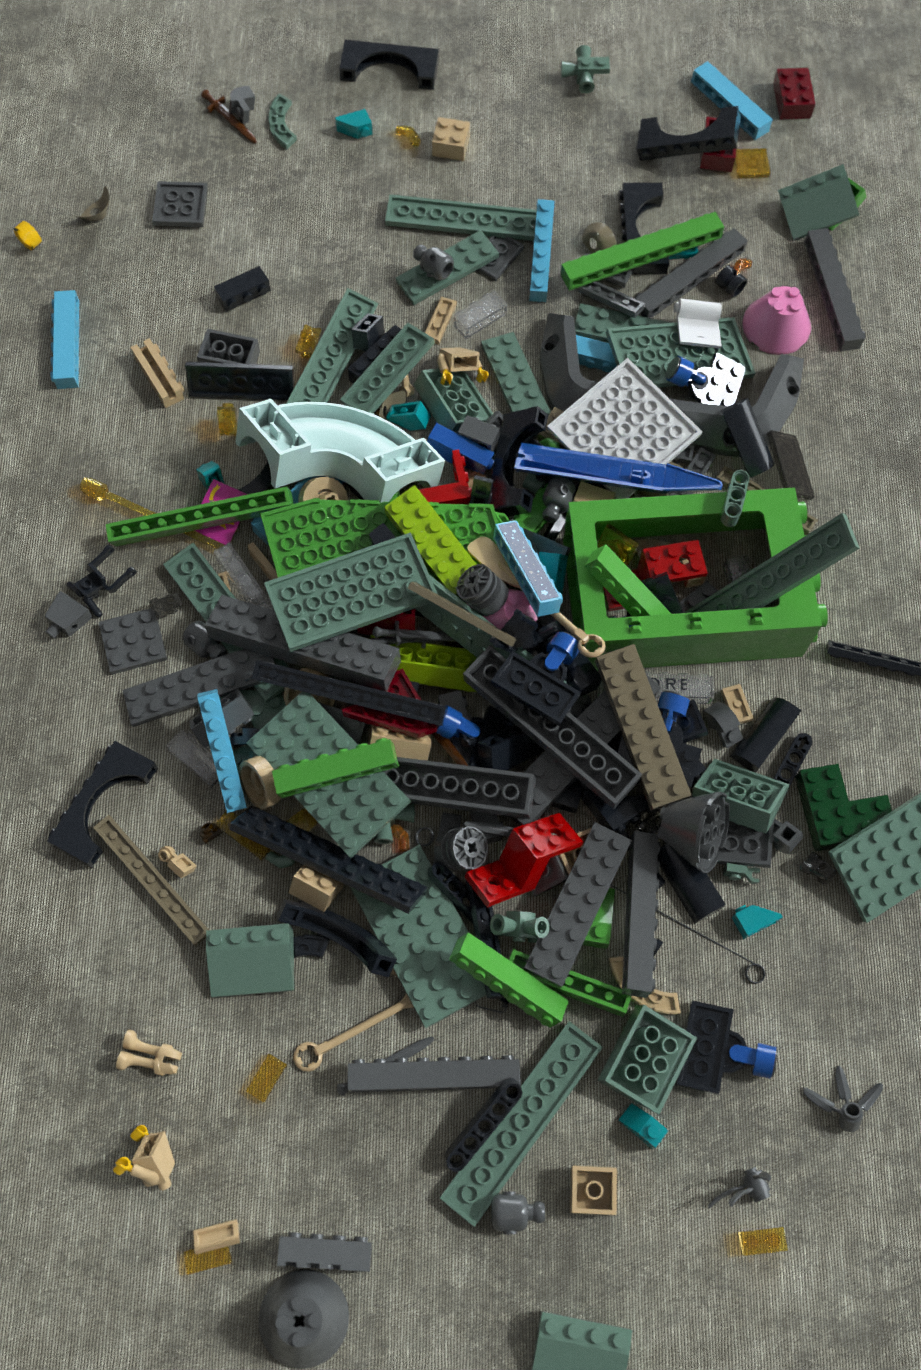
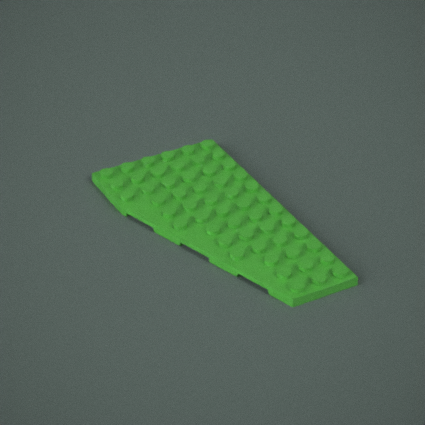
[260,498,499,579]

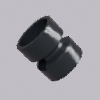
[715,265,748,297]

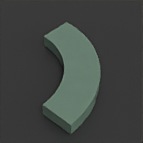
[268,94,297,150]

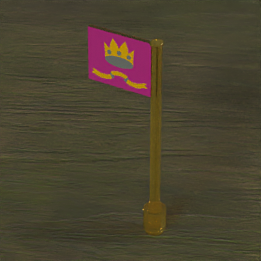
[79,477,248,555]

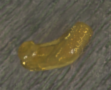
[396,125,421,147]

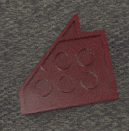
[342,668,437,739]

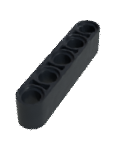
[445,1078,522,1172]

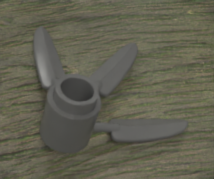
[803,1066,883,1132]
[708,1167,771,1209]

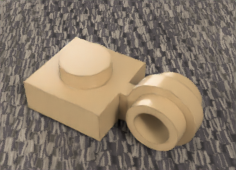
[158,846,197,878]

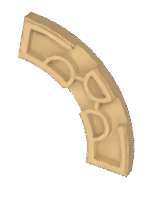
[608,956,680,1015]

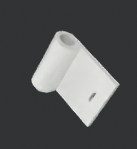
[674,298,722,348]

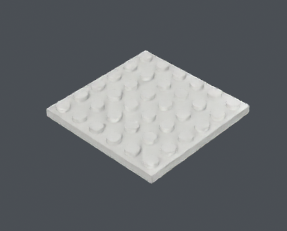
[547,358,702,499]

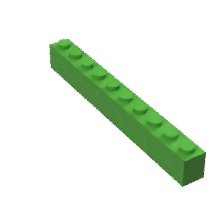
[560,212,724,290]
[105,487,294,547]

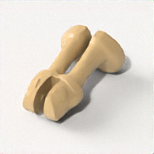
[116,1030,183,1076]

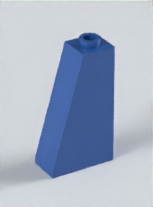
[427,423,495,475]

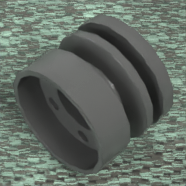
[456,564,509,616]
[434,826,488,871]

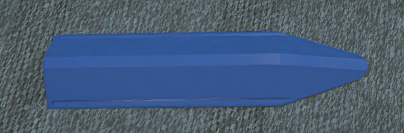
[514,443,723,494]

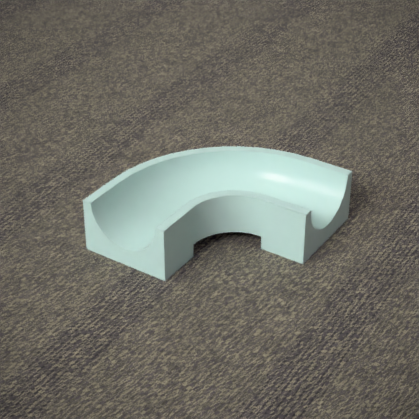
[236,399,445,503]

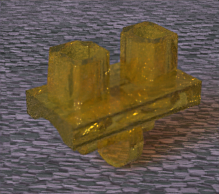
[295,324,322,359]
[217,403,238,436]

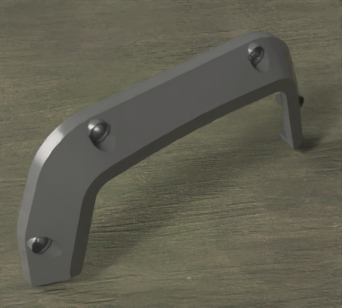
[540,313,804,457]

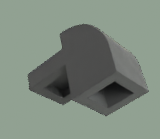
[229,85,255,124]
[703,702,743,748]
[772,819,803,854]

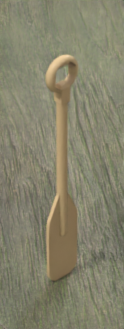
[467,537,606,658]
[293,994,414,1072]

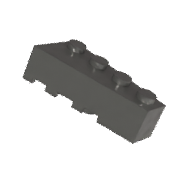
[277,1232,373,1272]

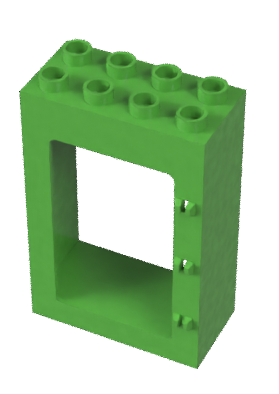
[562,488,828,671]

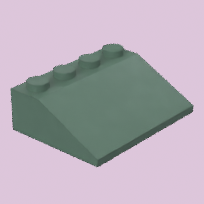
[778,164,860,241]
[413,368,493,433]
[692,759,789,833]
[206,923,294,998]
[597,1004,697,1114]
[532,1311,633,1370]

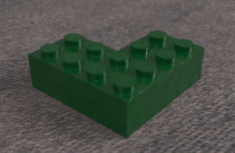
[795,764,892,852]

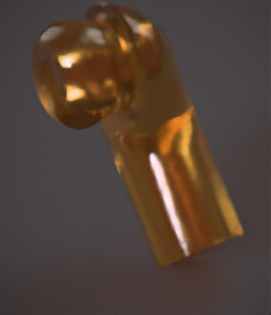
[734,258,752,274]
[391,825,409,852]

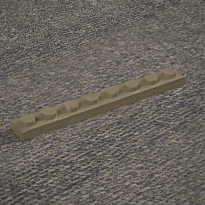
[93,815,209,947]

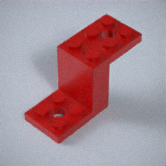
[418,449,472,505]
[603,540,708,611]
[465,813,583,907]

